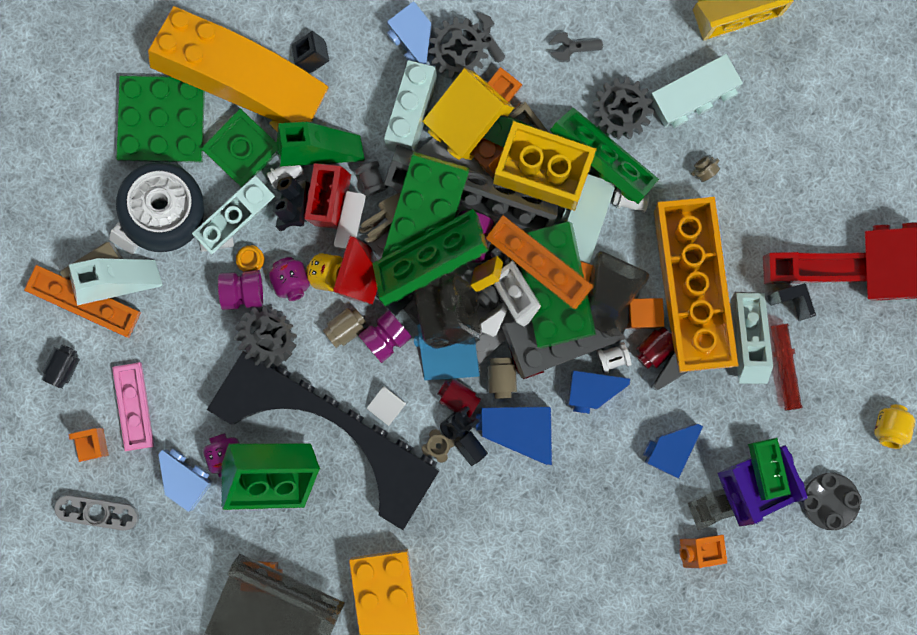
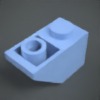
[387,1,432,65]
[159,448,213,512]

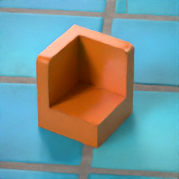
[623,298,664,329]
[68,428,109,462]

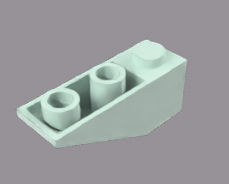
[192,175,276,255]
[69,258,162,305]

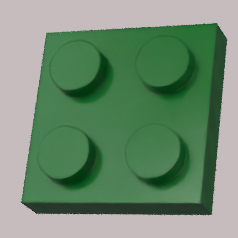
[201,108,278,188]

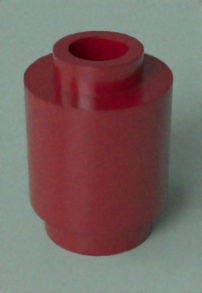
[636,327,675,369]
[437,379,481,418]

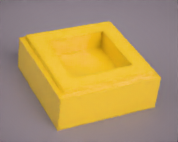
[470,256,503,292]

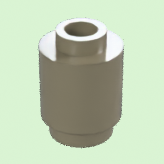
[323,308,366,348]
[487,358,517,399]

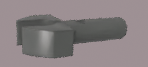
[466,13,505,63]
[549,32,603,62]

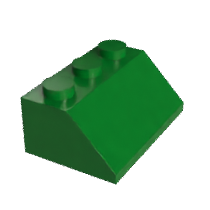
[221,443,320,510]

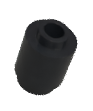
[41,344,80,389]

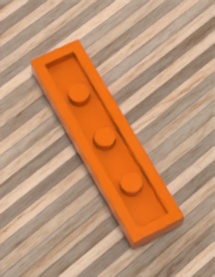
[486,215,594,309]
[24,265,141,338]

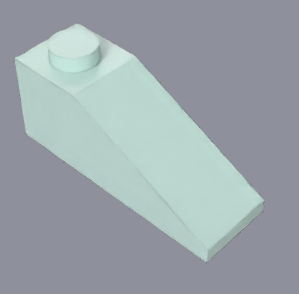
[736,293,773,384]

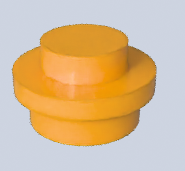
[236,245,264,272]

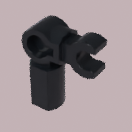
[440,406,488,466]

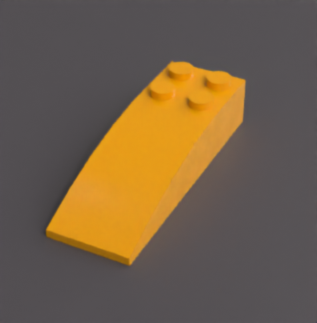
[148,6,329,123]
[653,197,738,372]
[349,549,420,635]

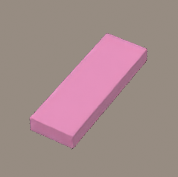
[112,362,154,451]

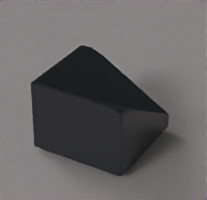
[291,31,330,73]

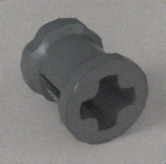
[355,161,389,197]

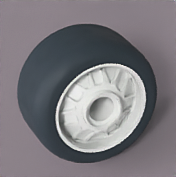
[116,162,204,252]

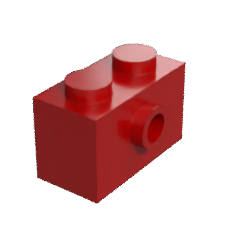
[305,163,351,229]

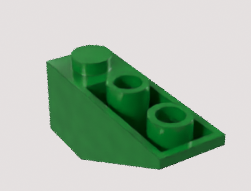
[276,122,365,167]

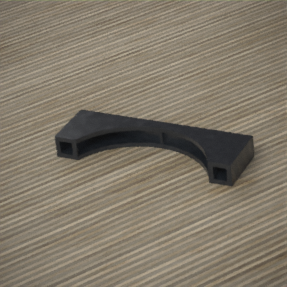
[207,351,440,530]

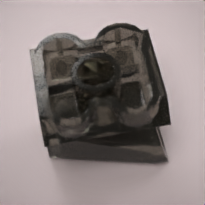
[587,251,649,337]
[413,273,482,349]

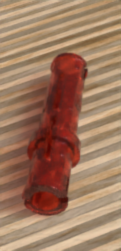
[770,323,803,411]

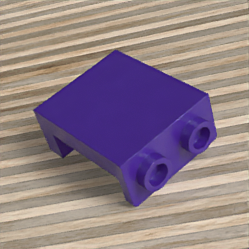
[717,445,808,527]

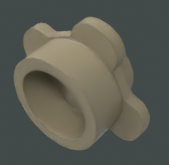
[691,156,720,182]
[422,429,455,463]

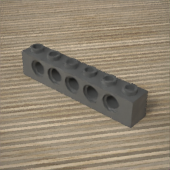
[384,145,558,233]

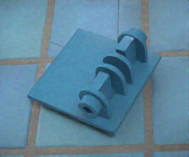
[414,320,480,381]

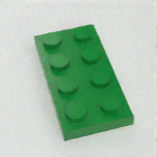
[549,107,659,204]
[381,152,469,258]
[373,209,488,306]
[521,221,596,349]

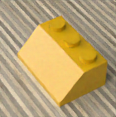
[692,0,794,41]
[493,121,596,211]

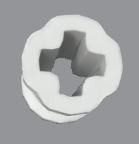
[596,341,632,374]

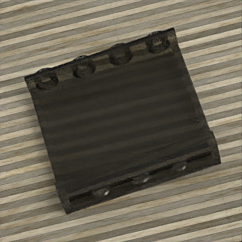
[204,553,345,635]

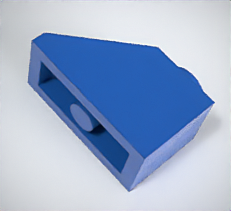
[567,371,631,414]
[643,424,703,478]

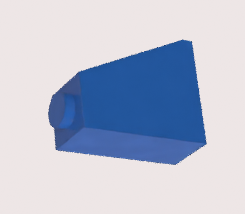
[476,407,552,465]

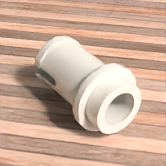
[266,165,304,189]
[612,188,649,213]

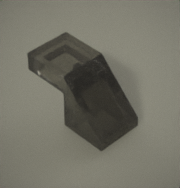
[687,488,735,530]

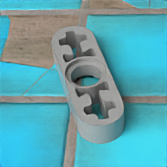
[55,495,139,531]

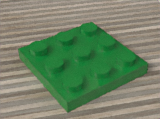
[117,76,205,163]

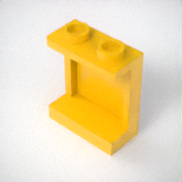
[422,68,514,160]

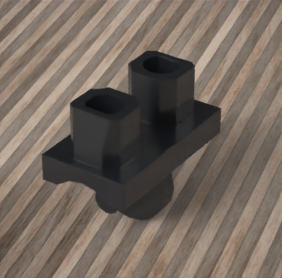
[272,176,310,231]

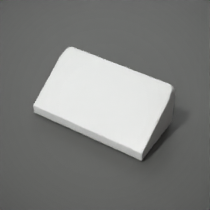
[334,191,366,251]
[494,261,541,327]

